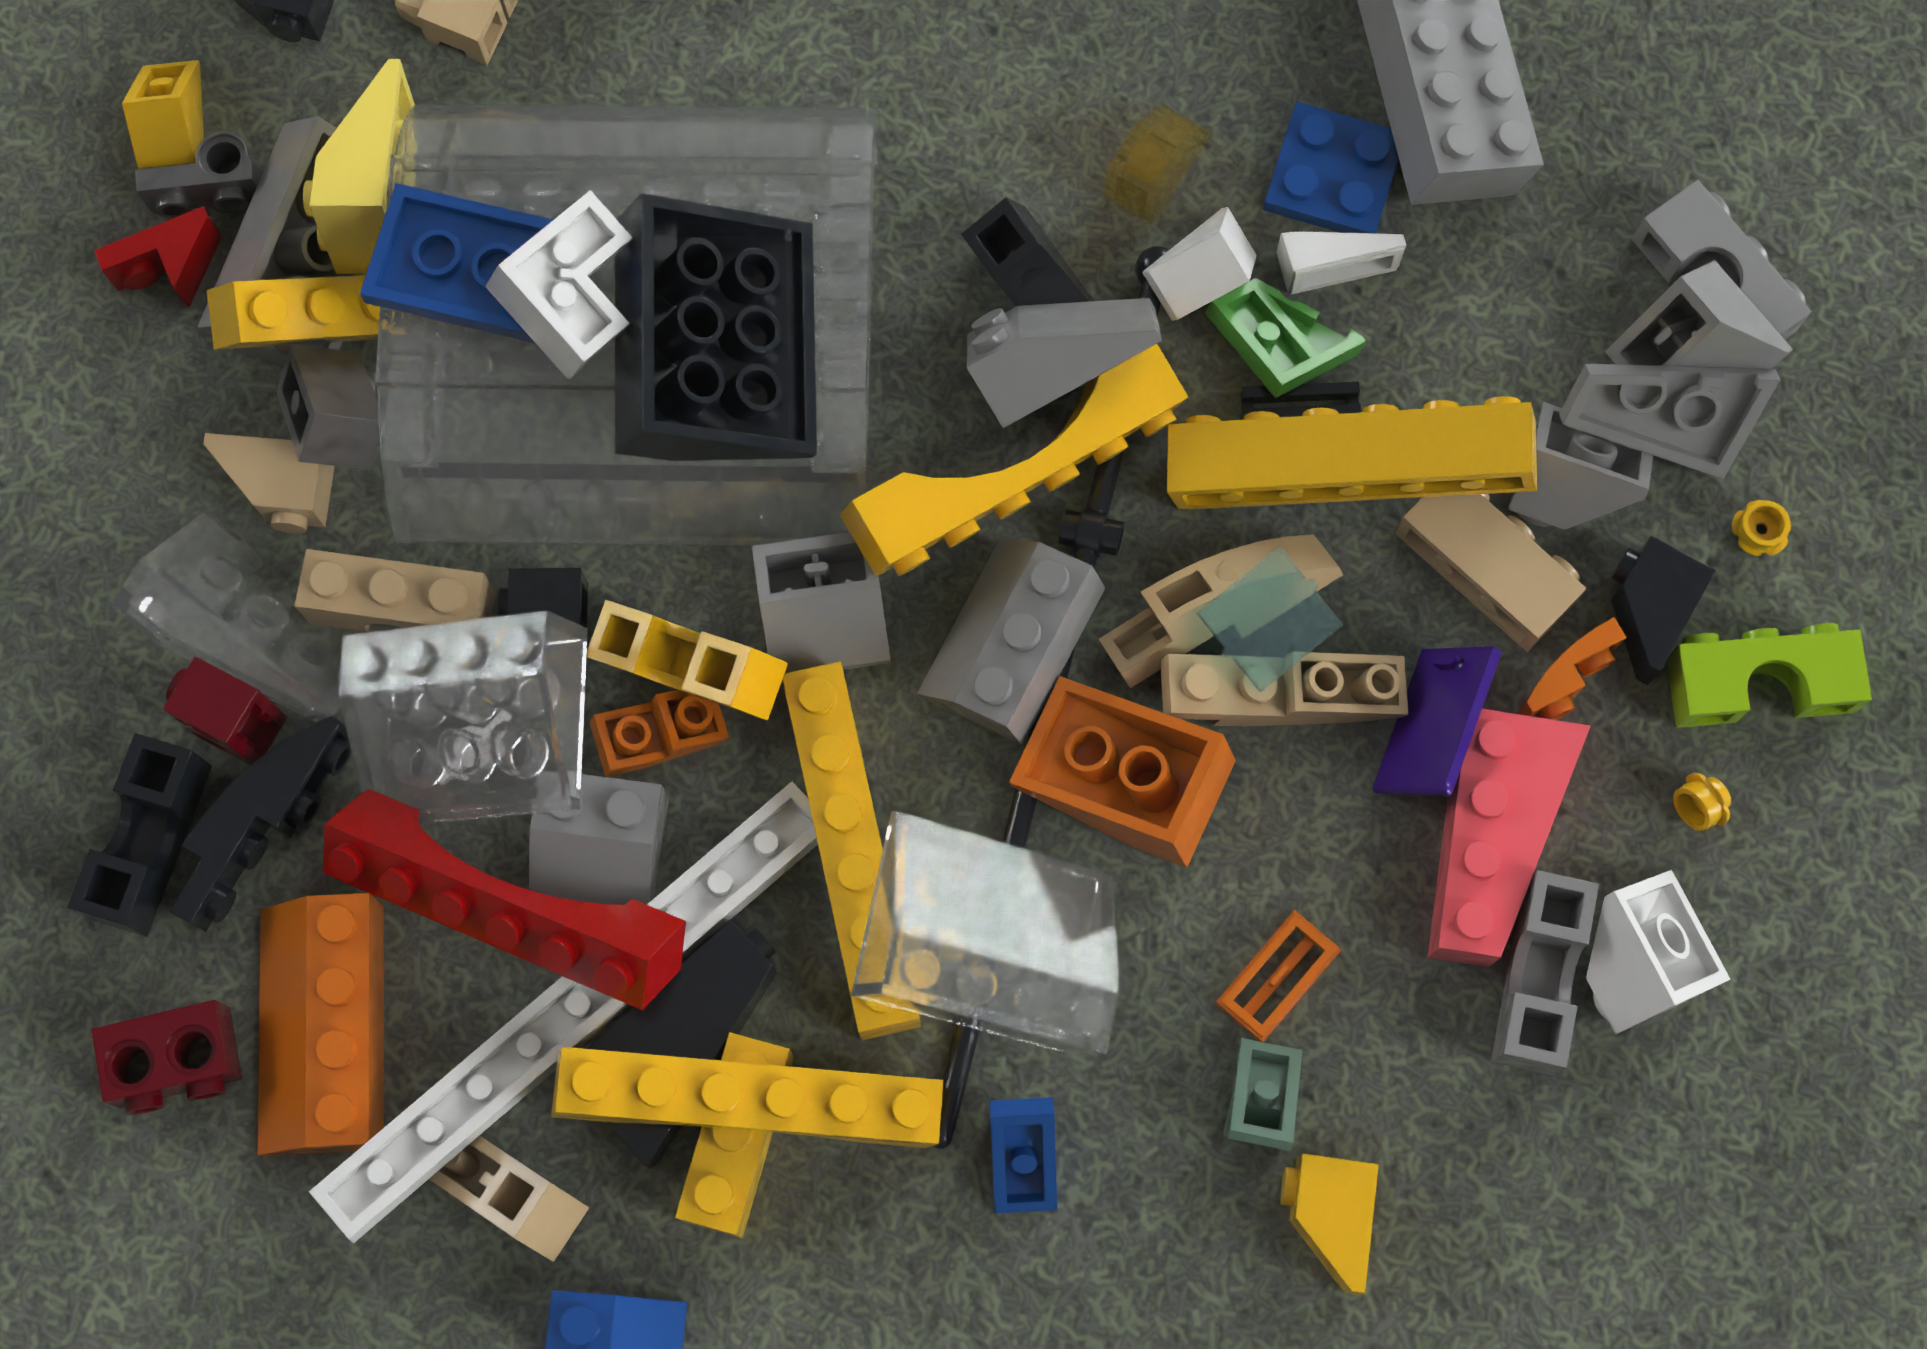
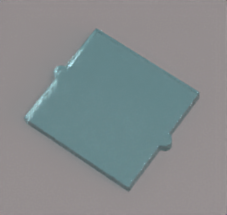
[1196,546,1343,692]

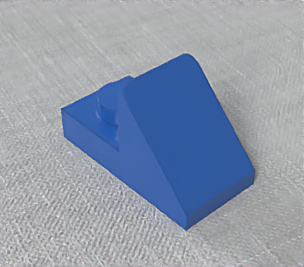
[989,1097,1057,1213]

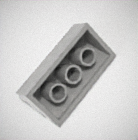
[197,116,366,366]

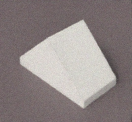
[1142,207,1257,321]

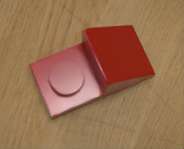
[94,206,222,308]

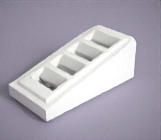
[1276,232,1406,294]

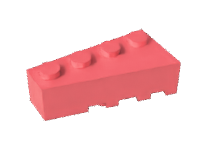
[1428,709,1591,968]

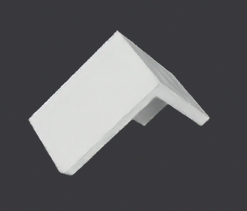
[485,190,632,379]

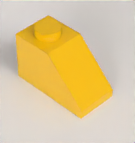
[122,60,204,169]
[1280,1154,1379,1295]

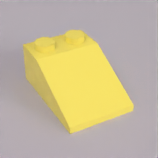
[303,59,423,274]

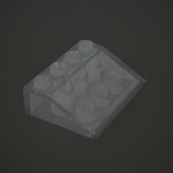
[339,610,588,824]
[851,811,1119,1055]

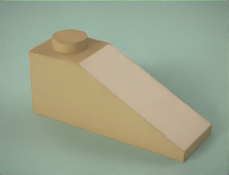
[429,1135,589,1262]

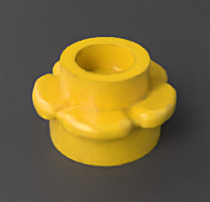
[1732,500,1791,556]
[1673,773,1731,831]

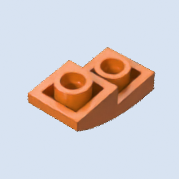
[1517,617,1626,720]
[589,690,730,777]

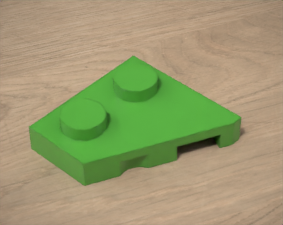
[1205,278,1366,398]

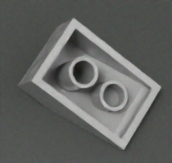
[967,298,1162,428]

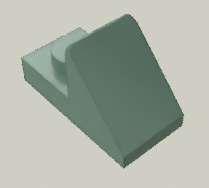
[1223,1038,1303,1151]

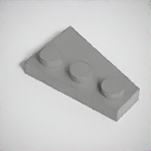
[1559,364,1780,479]

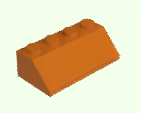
[257,893,384,1156]

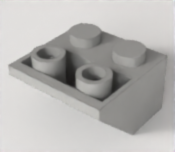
[1605,260,1793,369]
[752,532,891,673]

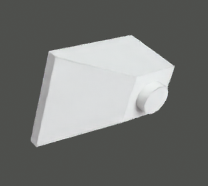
[1586,870,1731,1035]

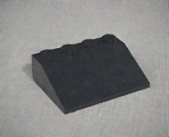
[615,193,817,461]

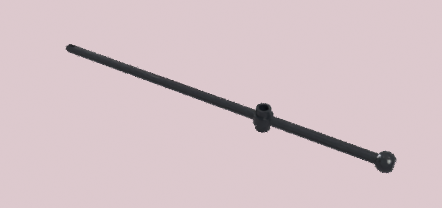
[934,246,1170,1149]

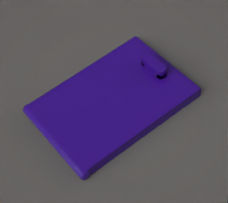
[1372,646,1502,796]

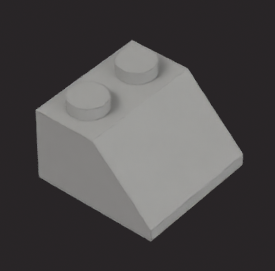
[529,769,669,905]

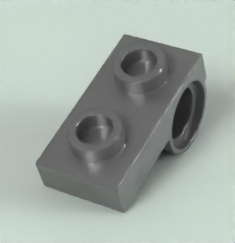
[135,131,262,218]

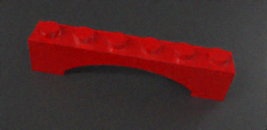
[323,789,686,1010]

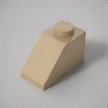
[203,433,334,534]

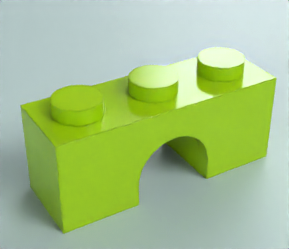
[1666,623,1872,728]

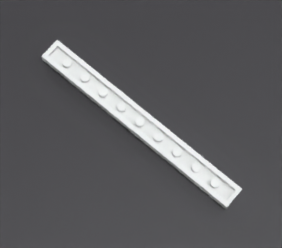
[309,782,818,1244]

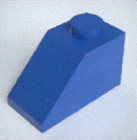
[545,1290,688,1349]

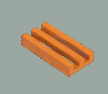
[1215,910,1342,1042]

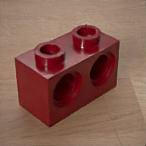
[162,656,288,765]
[91,1000,242,1115]

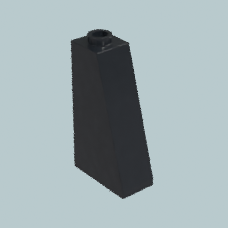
[587,919,777,1169]

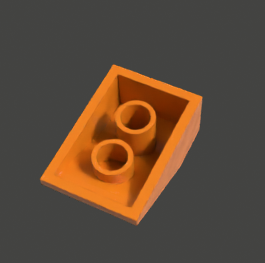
[1009,676,1236,868]

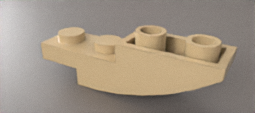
[1099,534,1343,688]
[1160,652,1408,726]

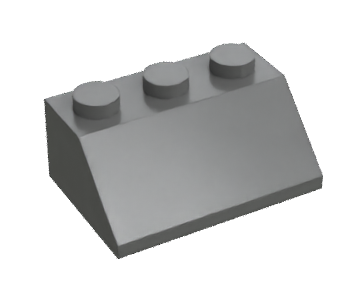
[917,538,1105,746]

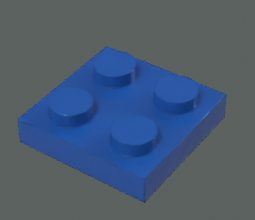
[1263,101,1399,234]

